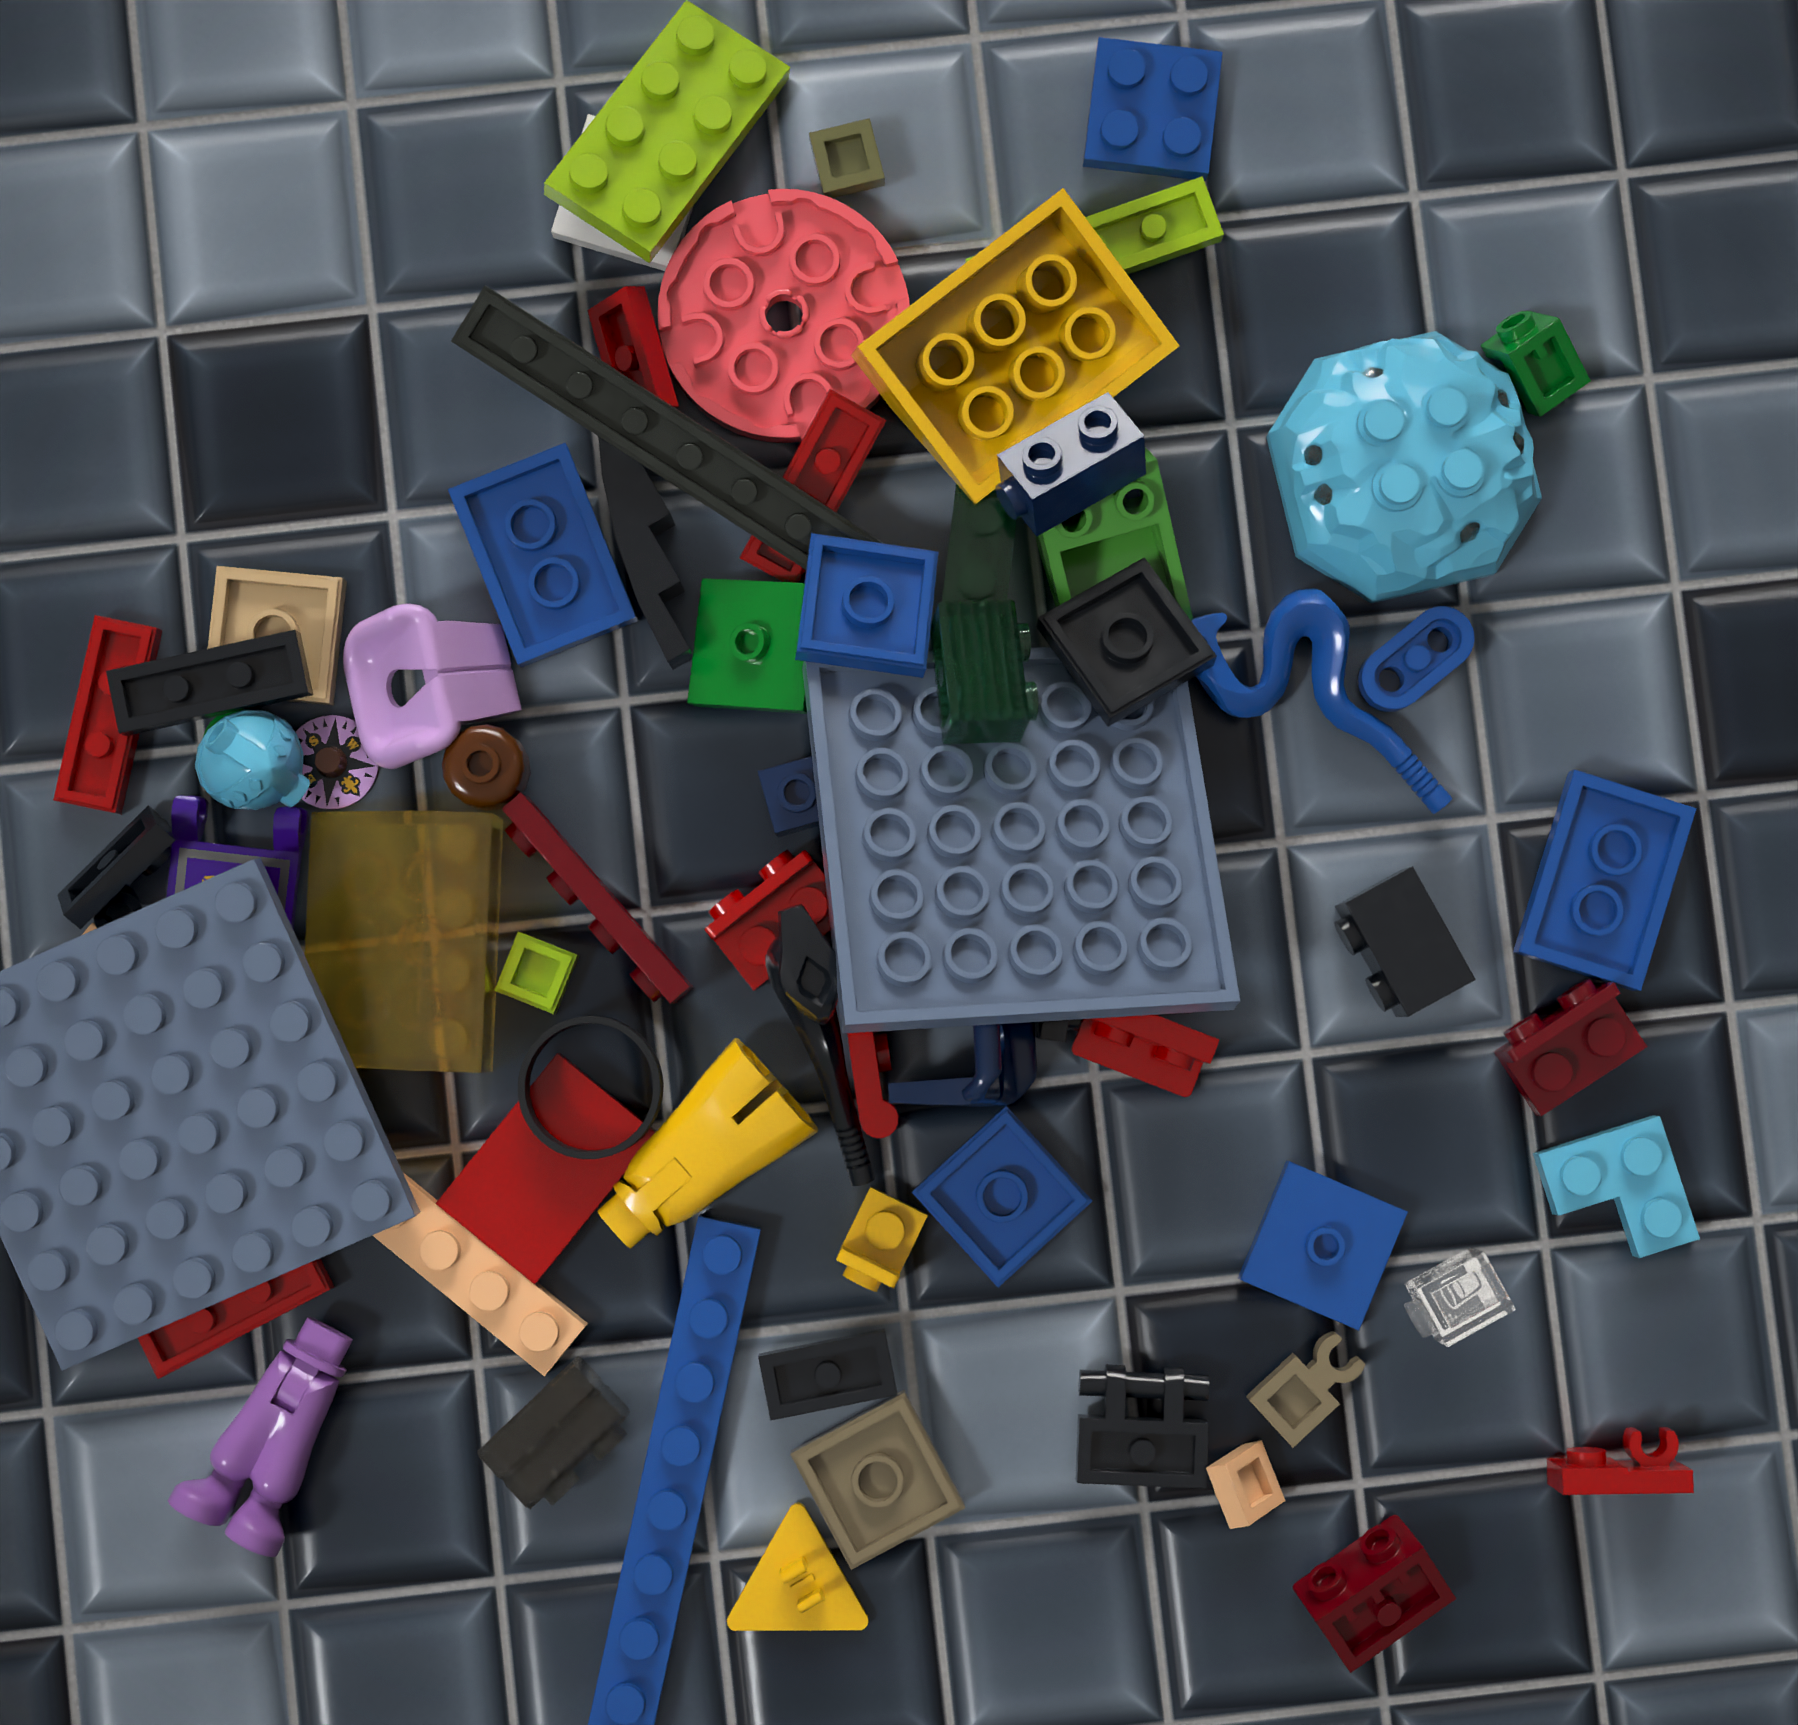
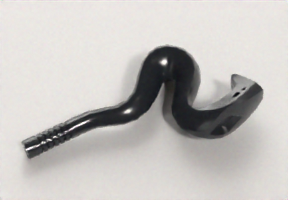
[766,904,875,1186]

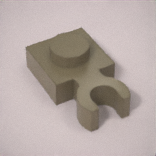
[1246,1331,1365,1448]

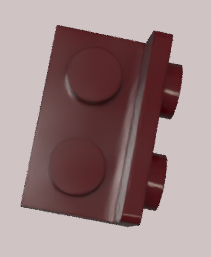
[1493,978,1648,1116]
[1293,1515,1456,1673]

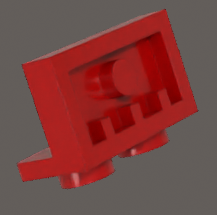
[704,849,831,991]
[1071,1015,1220,1097]

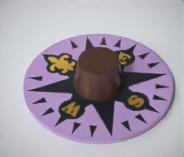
[296,715,379,810]

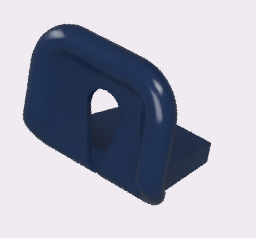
[888,1022,1037,1107]

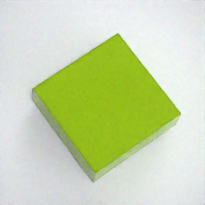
[494,931,580,1014]

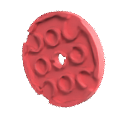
[658,189,910,443]

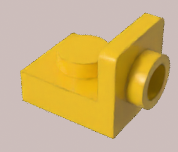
[836,1186,928,1292]

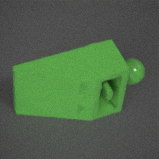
[1034,447,1193,620]

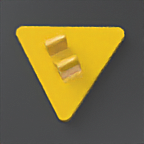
[727,1502,869,1631]

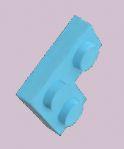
[1533,1115,1700,1258]

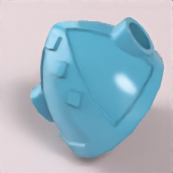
[195,709,310,810]

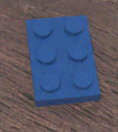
[448,442,638,668]
[1513,769,1697,991]

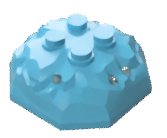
[1266,331,1542,603]

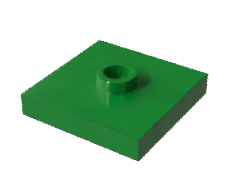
[687,578,807,714]

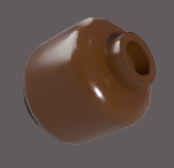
[442,724,531,811]

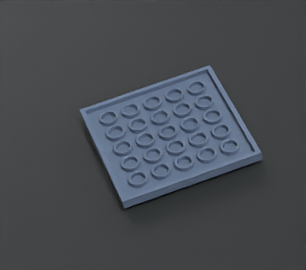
[802,647,1240,1034]
[0,858,420,1371]

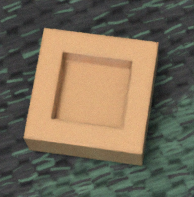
[1206,1440,1285,1529]

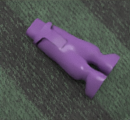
[168,1317,353,1557]

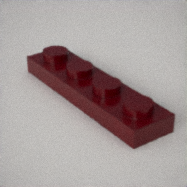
[502,792,694,1004]

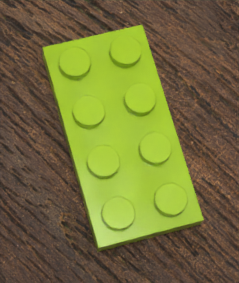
[544,0,790,263]

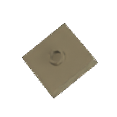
[790,1390,965,1570]

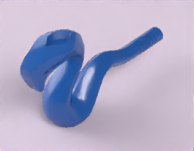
[1191,588,1452,814]

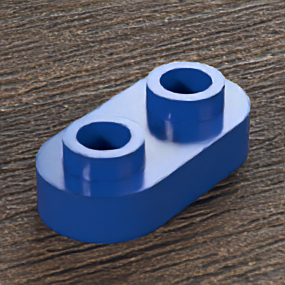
[1358,606,1475,712]

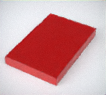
[435,1053,656,1284]

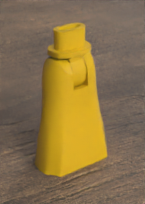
[598,1038,818,1249]

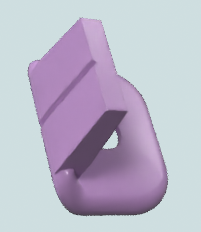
[343,604,522,769]

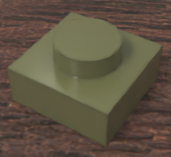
[809,118,885,198]

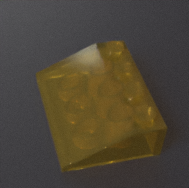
[305,811,503,1073]

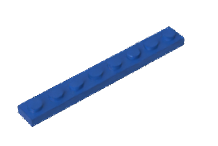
[588,1215,762,1725]

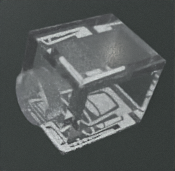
[1404,1247,1516,1347]

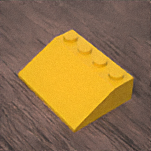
[851,188,1180,504]

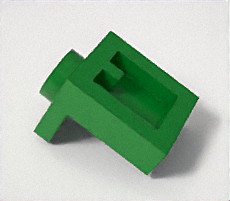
[1481,311,1591,417]

